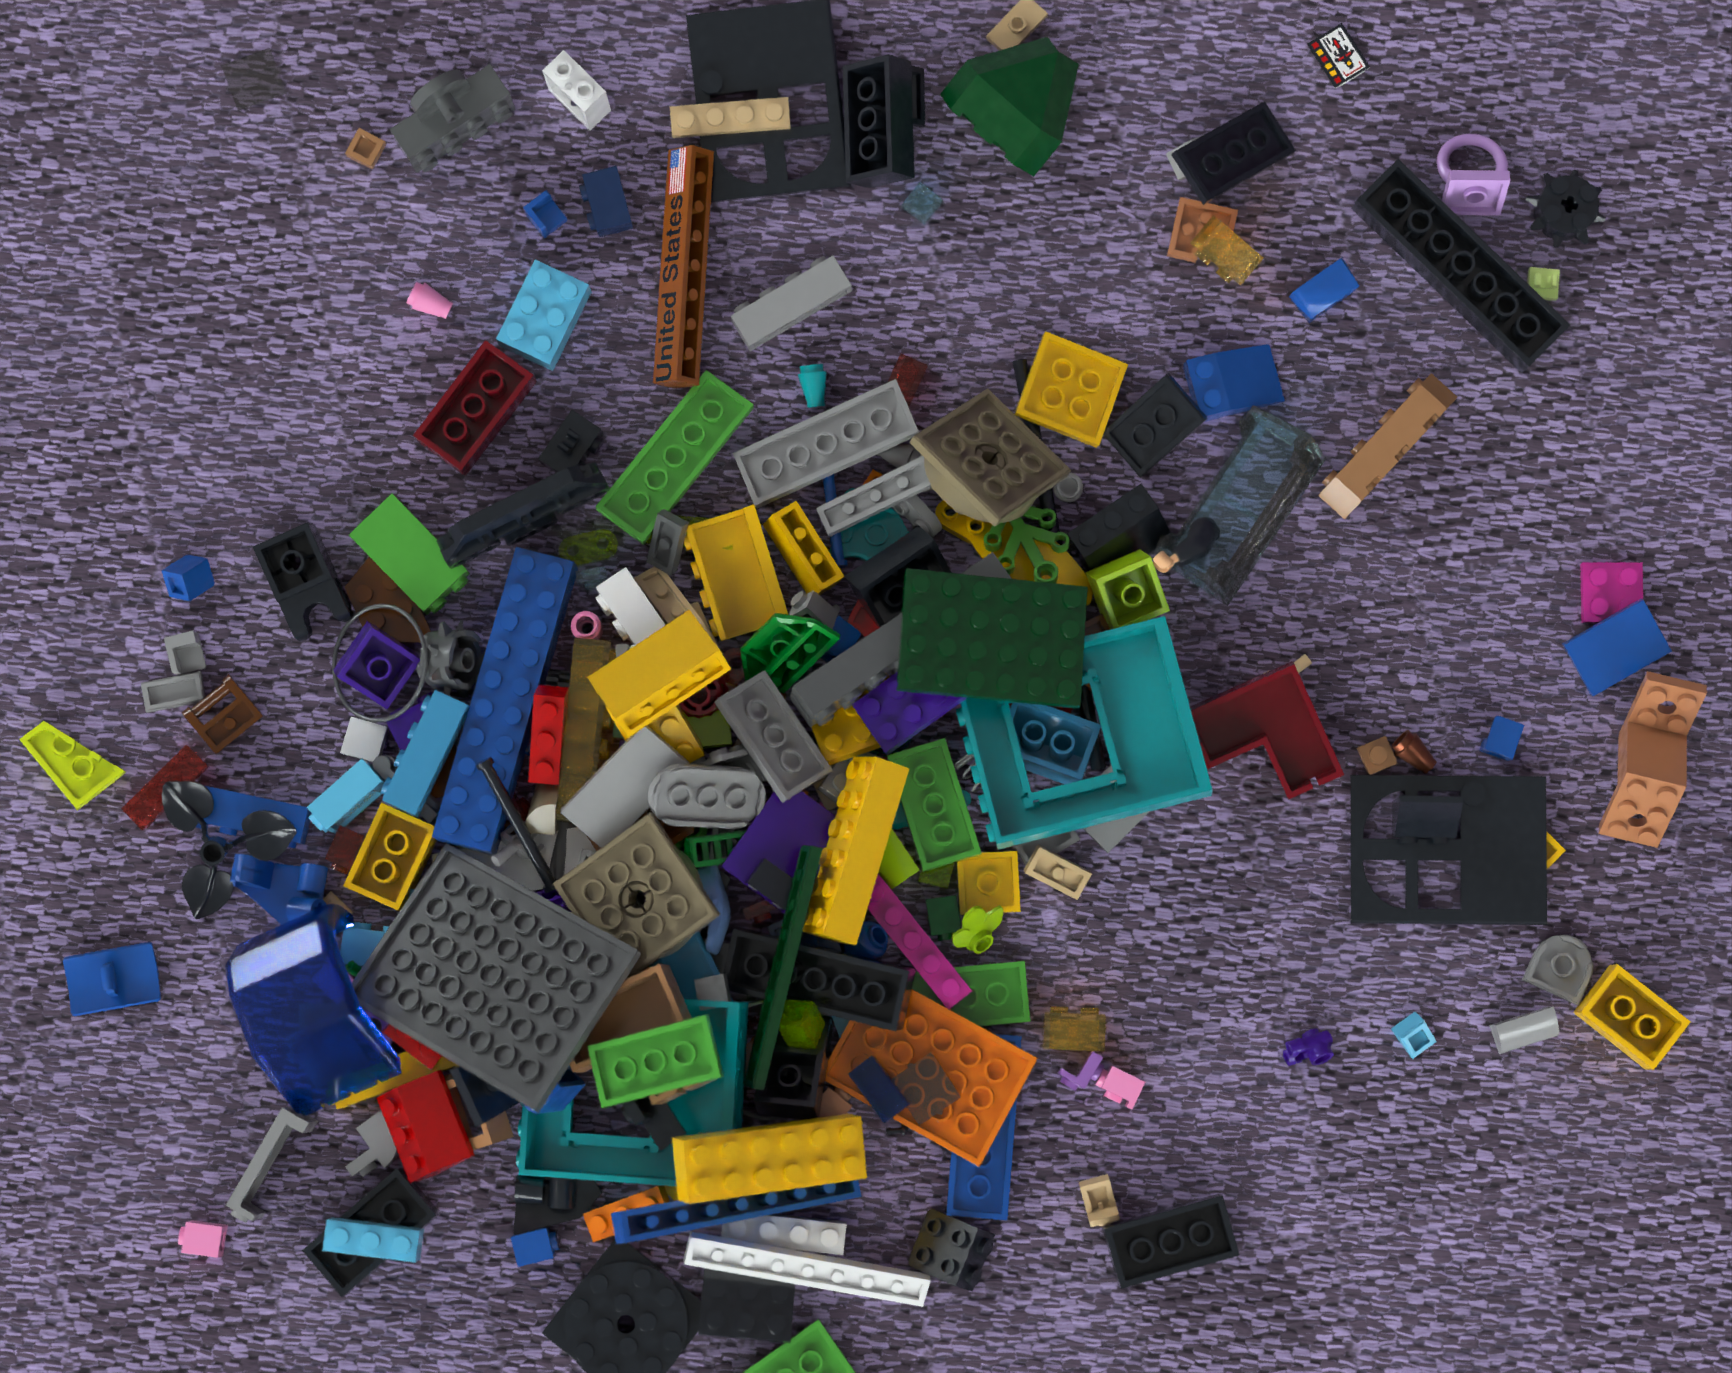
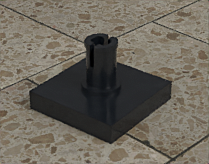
[450,1066,519,1126]

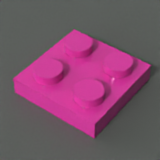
[1580,562,1643,623]

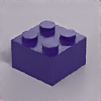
[333,621,420,709]

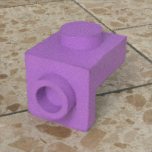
[1057,1051,1104,1091]

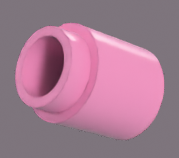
[571,611,603,644]

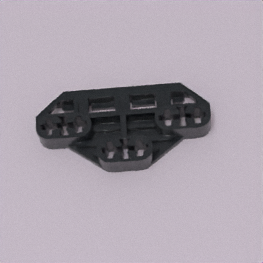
[436,462,610,569]

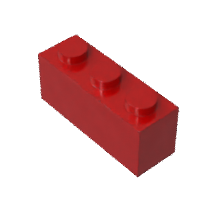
[528,685,569,785]

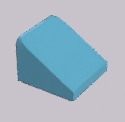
[1391,1012,1437,1059]

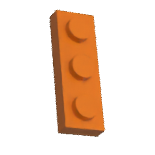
[583,1185,670,1243]

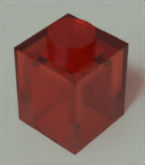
[325,826,366,875]

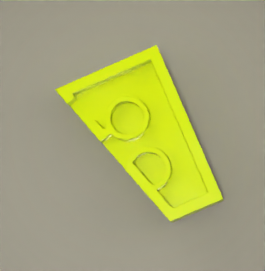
[19,721,126,811]

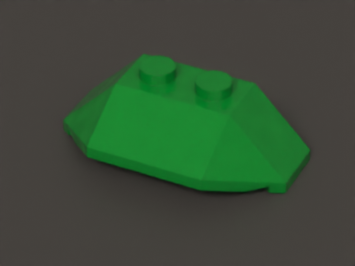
[740,613,841,693]

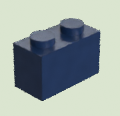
[579,165,633,237]

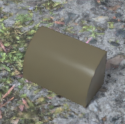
[525,772,564,835]

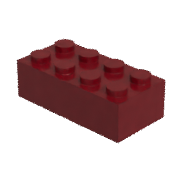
[413,340,537,476]

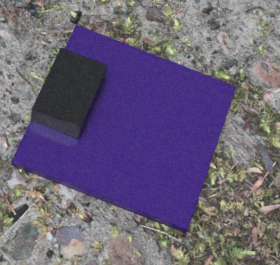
[720,791,835,914]

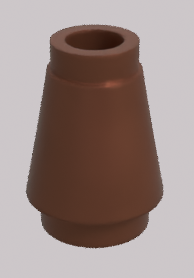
[1392,730,1437,774]

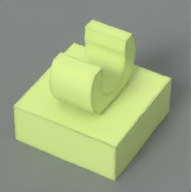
[1527,267,1560,301]

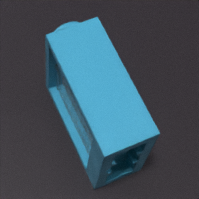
[307,759,385,834]

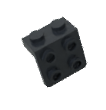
[908,1209,995,1292]

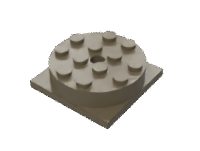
[910,388,1071,527]
[553,813,721,980]

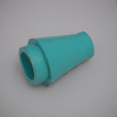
[797,364,827,408]

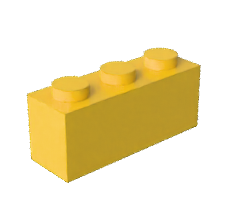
[763,501,845,595]

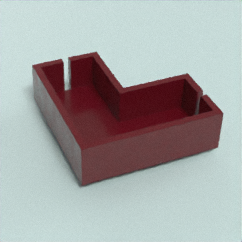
[1190,661,1344,800]

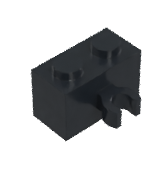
[538,410,604,473]

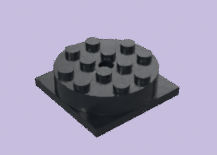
[542,1239,701,1373]

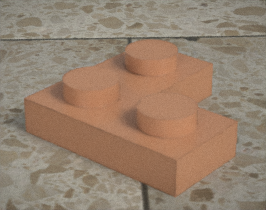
[1167,197,1238,263]

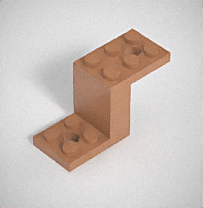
[1598,671,1707,848]

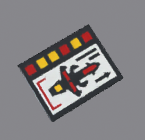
[1307,23,1370,88]

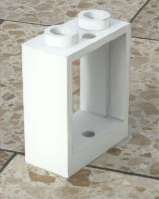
[542,50,611,131]

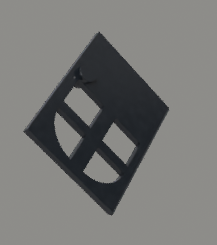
[686,0,852,203]
[1350,775,1547,925]

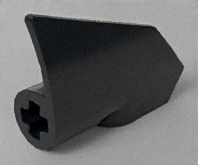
[513,1175,603,1235]

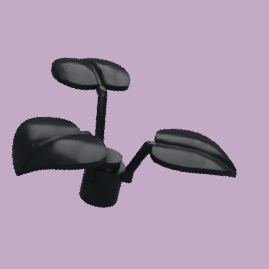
[162,781,297,919]

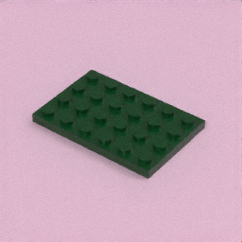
[896,568,1088,708]

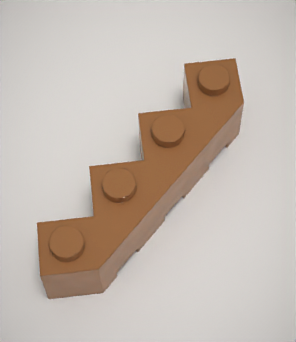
[1318,373,1457,520]

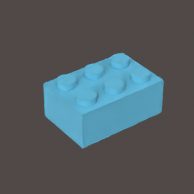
[496,260,592,371]

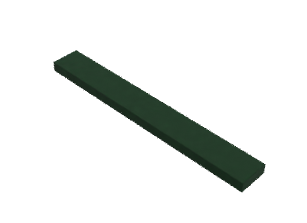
[743,845,823,1091]

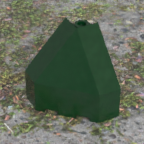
[940,37,1079,177]

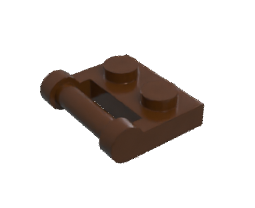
[182,674,264,754]

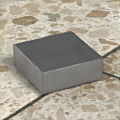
[694,974,732,1010]

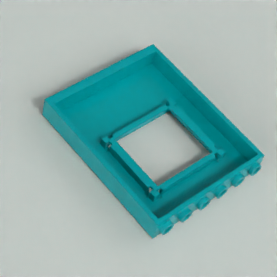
[956,616,1213,849]
[516,998,749,1187]

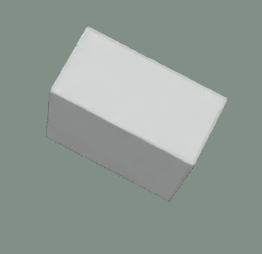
[340,717,389,763]

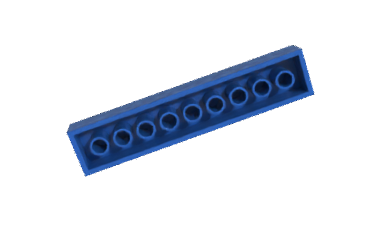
[432,547,578,856]

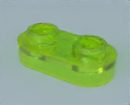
[559,529,618,567]

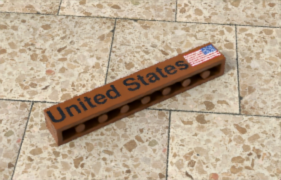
[653,145,714,389]

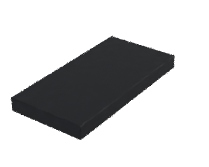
[1172,101,1296,205]

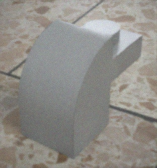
[345,1110,398,1177]

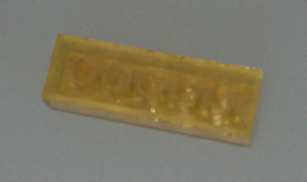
[555,638,616,824]

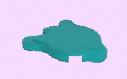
[829,488,909,562]

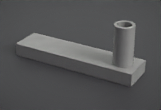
[816,456,932,537]

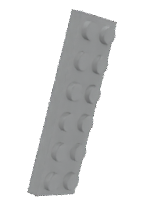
[733,379,919,509]

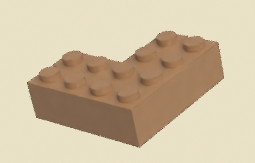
[570,964,716,1105]

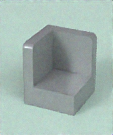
[164,631,206,676]

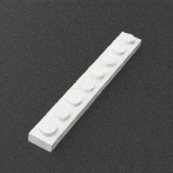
[684,1231,931,1307]

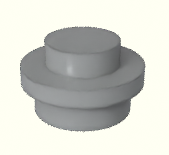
[1053,473,1083,503]

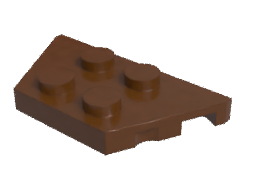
[344,557,431,643]

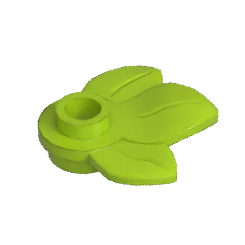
[952,906,1003,954]

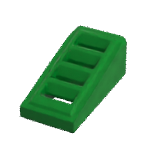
[683,830,746,868]

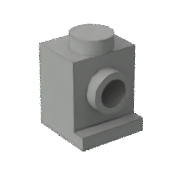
[788,590,840,629]

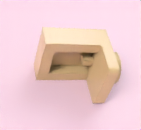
[1079,1174,1120,1227]

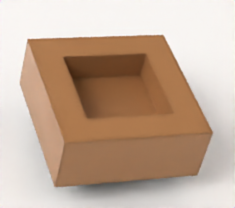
[345,128,386,170]
[1357,736,1398,775]

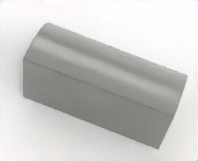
[1489,1007,1559,1054]

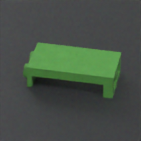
[349,494,470,615]

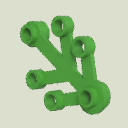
[984,506,1069,583]

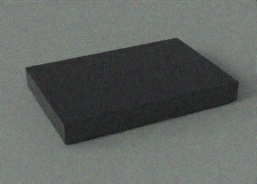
[1103,373,1208,478]

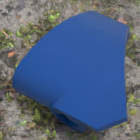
[230,854,328,952]

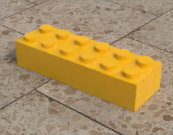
[802,757,910,945]
[672,1113,867,1204]

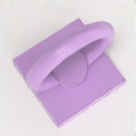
[1437,134,1510,216]

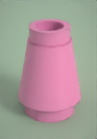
[406,282,453,319]

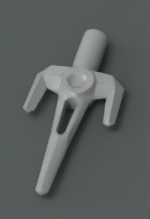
[491,825,544,867]

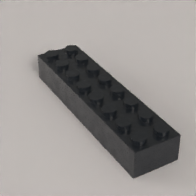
[1351,159,1570,373]

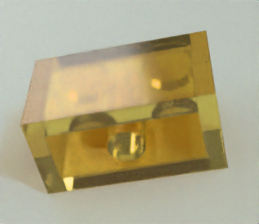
[1190,216,1264,286]
[1042,1006,1106,1051]

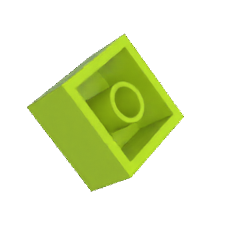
[1086,549,1170,630]

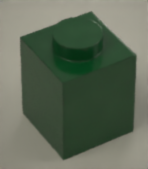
[925,895,961,941]

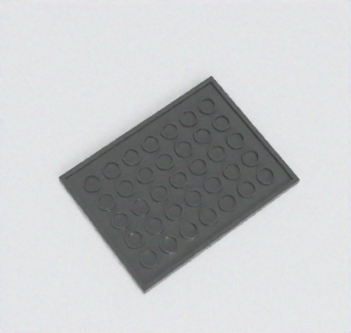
[343,843,642,1113]

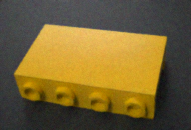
[684,504,788,641]
[587,609,731,737]

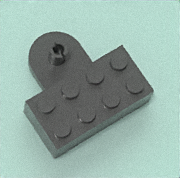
[390,64,515,173]

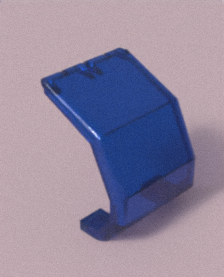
[225,904,402,1116]

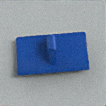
[63,942,161,1016]

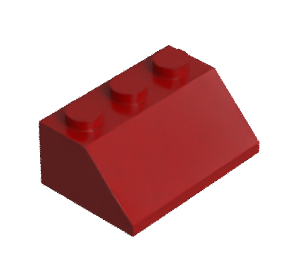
[376,1070,475,1183]

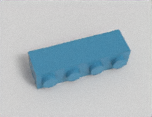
[380,690,469,818]

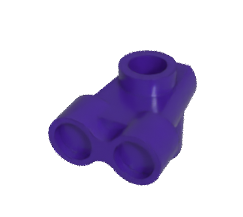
[1283,1028,1334,1066]

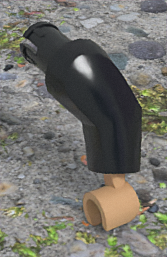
[1153,516,1220,573]

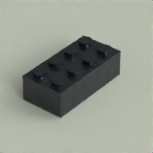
[843,54,915,188]
[302,1167,441,1297]
[1102,1193,1240,1289]

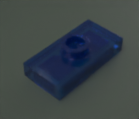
[848,1055,910,1123]

